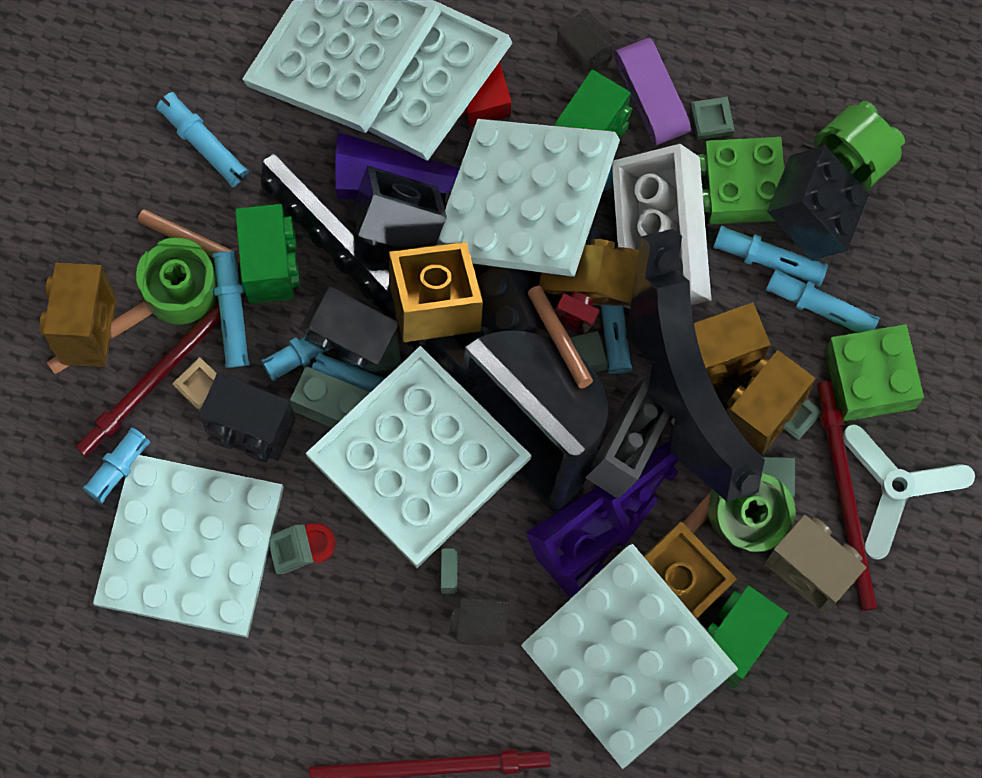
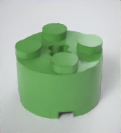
[814,101,905,191]
[136,238,217,324]
[708,473,796,552]

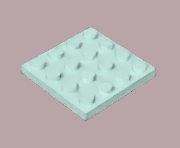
[243,0,441,133]
[367,0,512,161]
[436,119,620,276]
[306,346,531,568]
[93,455,284,638]
[521,544,738,769]

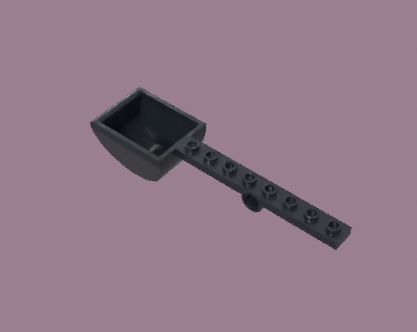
[260,154,608,511]

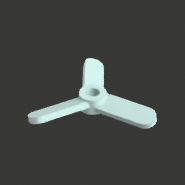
[842,425,975,559]

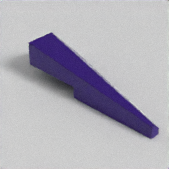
[336,133,460,202]
[526,440,679,598]

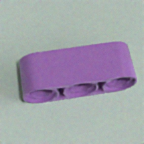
[614,38,691,146]

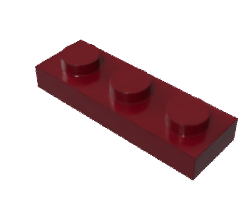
[554,291,600,335]

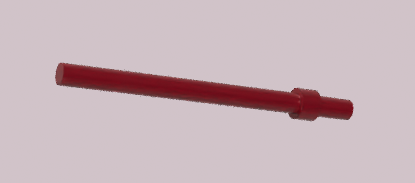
[75,291,246,457]
[817,381,877,611]
[309,749,551,778]

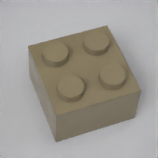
[765,515,867,615]

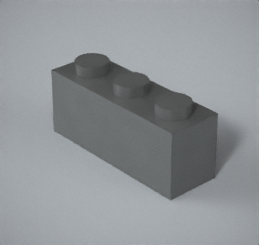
[585,372,670,499]

